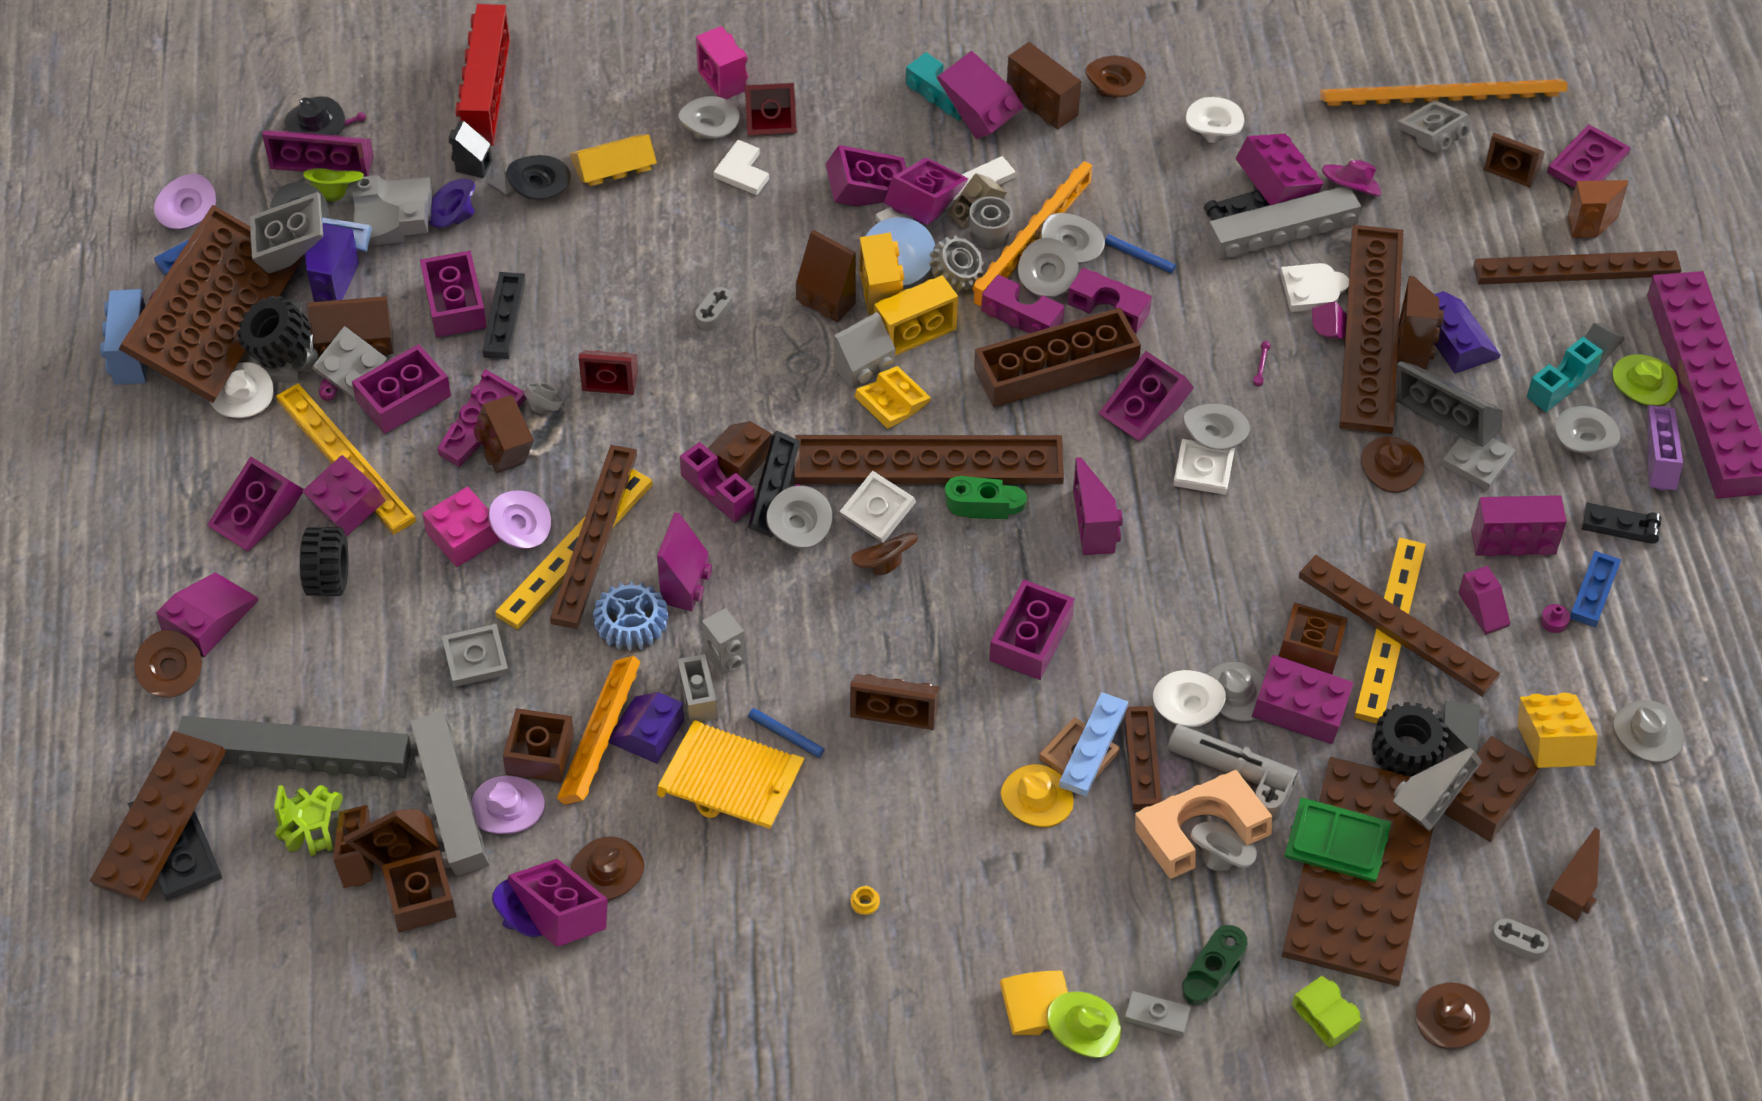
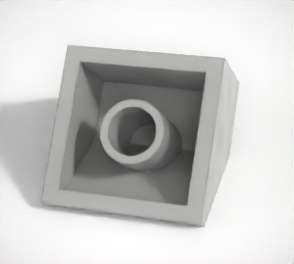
[834,312,895,389]

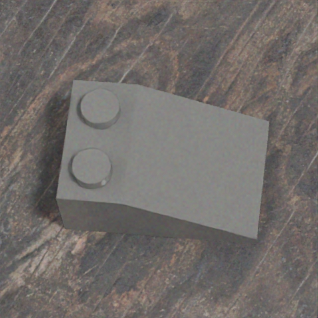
[250,192,323,274]
[1393,748,1482,831]

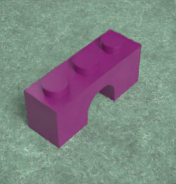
[1067,267,1152,333]
[981,274,1065,333]
[679,442,755,523]

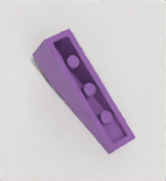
[1647,405,1683,490]

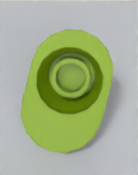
[303,169,364,201]

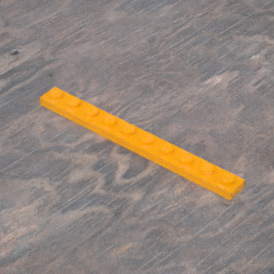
[1320,79,1567,106]

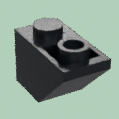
[449,120,492,178]

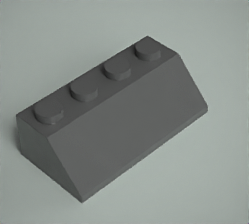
[1397,361,1503,447]

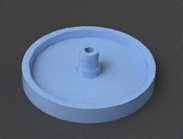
[866,217,935,289]

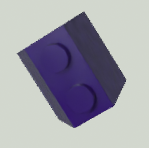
[305,223,359,302]

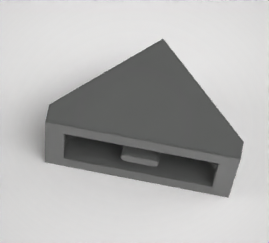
[1585,323,1624,368]

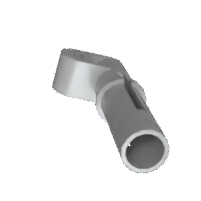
[1168,724,1299,821]

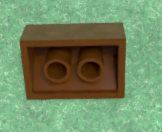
[1397,276,1444,370]
[307,296,394,359]
[850,674,940,730]

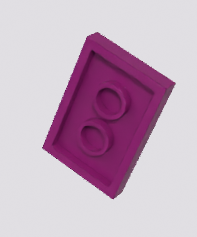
[1547,124,1631,188]

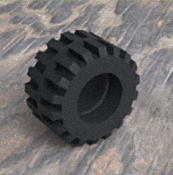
[237,296,311,369]
[300,527,349,596]
[1372,702,1448,777]

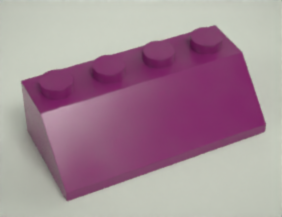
[262,130,374,177]

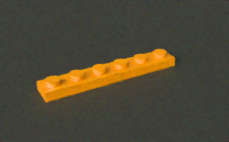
[556,656,641,805]

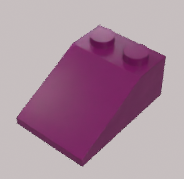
[936,51,1024,139]
[825,145,906,206]
[884,157,969,225]
[1098,351,1194,442]
[207,456,304,551]
[1073,457,1123,555]
[657,512,712,611]
[156,572,259,657]
[508,859,608,947]

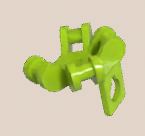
[274,785,343,856]

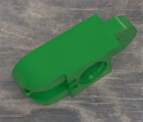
[944,476,1027,519]

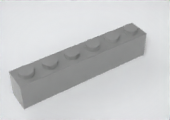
[1207,186,1361,260]
[409,710,489,877]

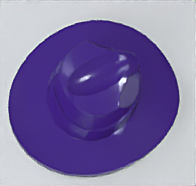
[429,179,476,228]
[492,879,543,937]

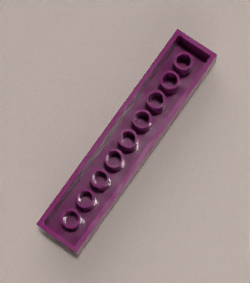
[1647,271,1762,499]

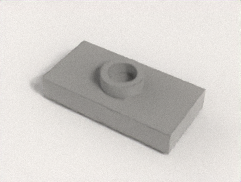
[1124,991,1191,1037]

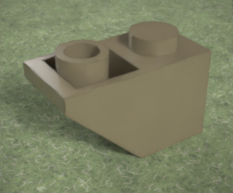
[947,173,1007,229]

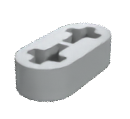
[696,287,732,330]
[1491,918,1549,960]

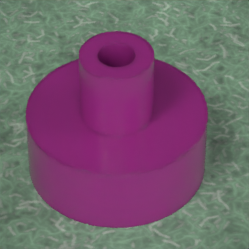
[1541,604,1570,633]

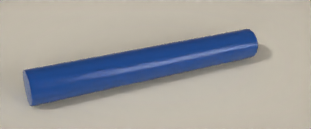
[1105,234,1176,274]
[748,708,825,758]

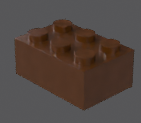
[1007,42,1081,130]
[1443,736,1540,842]

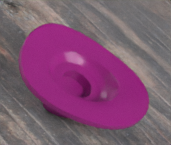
[1322,160,1381,197]

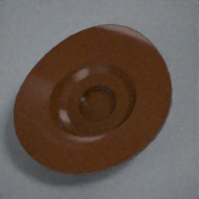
[1085,55,1146,98]
[1361,436,1424,493]
[851,532,918,575]
[134,630,202,698]
[571,837,644,900]
[1416,983,1490,1049]

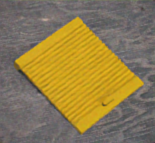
[657,720,805,829]

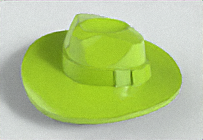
[1612,354,1678,406]
[1047,991,1121,1058]

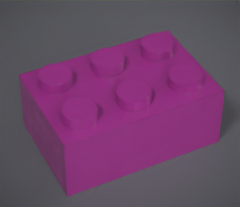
[1235,134,1324,205]
[420,250,487,337]
[352,344,451,434]
[1471,495,1567,557]
[989,579,1075,680]
[1251,655,1354,745]

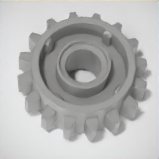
[929,236,984,292]

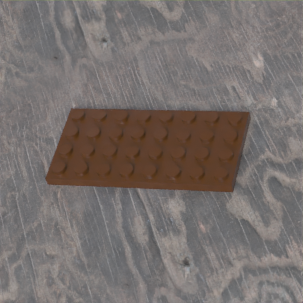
[118,205,303,403]
[1281,757,1434,987]

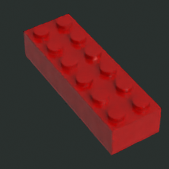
[456,4,510,146]

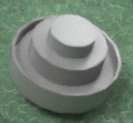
[524,382,563,414]

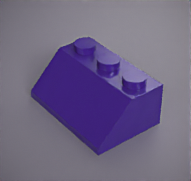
[1433,291,1501,374]

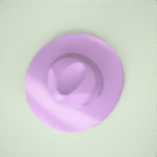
[154,174,216,230]
[489,490,551,549]
[471,776,545,834]

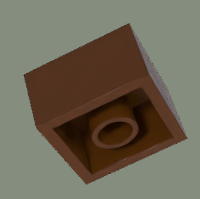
[473,395,534,473]
[503,708,574,782]
[381,850,456,933]

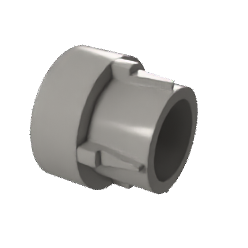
[969,196,1013,250]

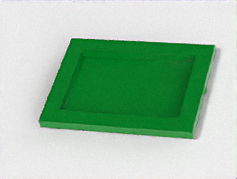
[1284,797,1392,883]

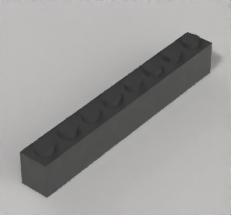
[178,716,411,779]

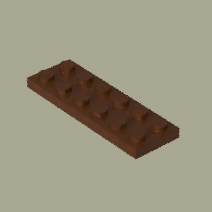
[90,731,226,902]

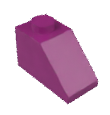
[1458,565,1510,635]

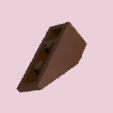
[333,805,374,888]
[1547,827,1600,921]

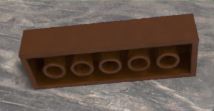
[974,308,1141,407]

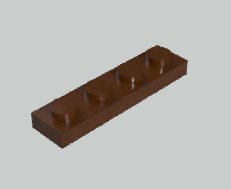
[1124,706,1162,810]

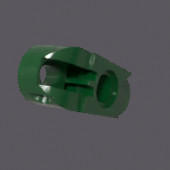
[1182,925,1248,1006]

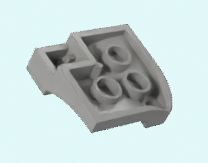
[353,175,432,246]

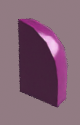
[1312,301,1346,339]

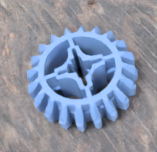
[593,580,669,651]

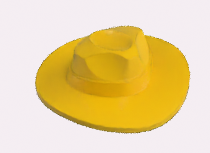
[1001,764,1074,827]

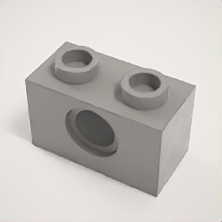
[702,608,746,675]
[677,654,717,724]

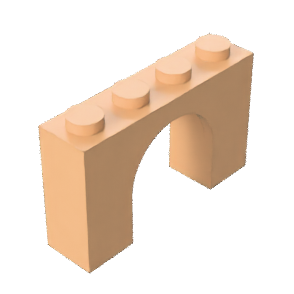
[1135,770,1272,879]

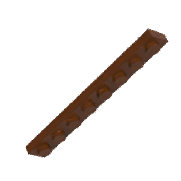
[1474,250,1682,285]
[550,445,637,629]
[1298,555,1500,697]

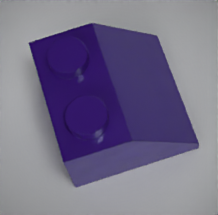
[608,692,684,764]

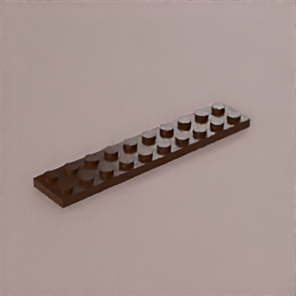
[1339,224,1404,434]
[795,435,1064,484]

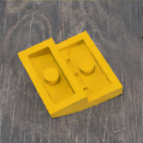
[854,366,931,429]
[999,971,1068,1035]

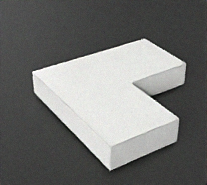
[713,140,769,195]

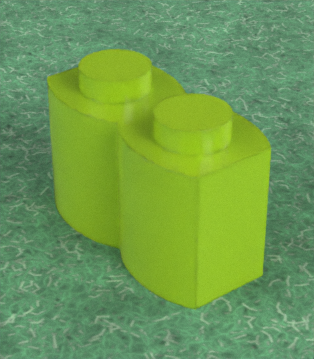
[1292,976,1361,1048]

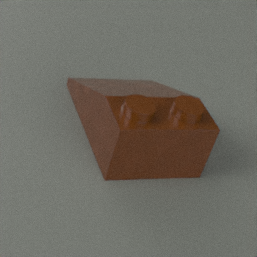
[796,230,856,322]
[1278,602,1347,675]
[344,809,440,868]

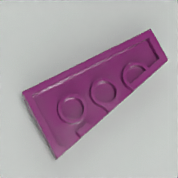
[437,369,527,467]

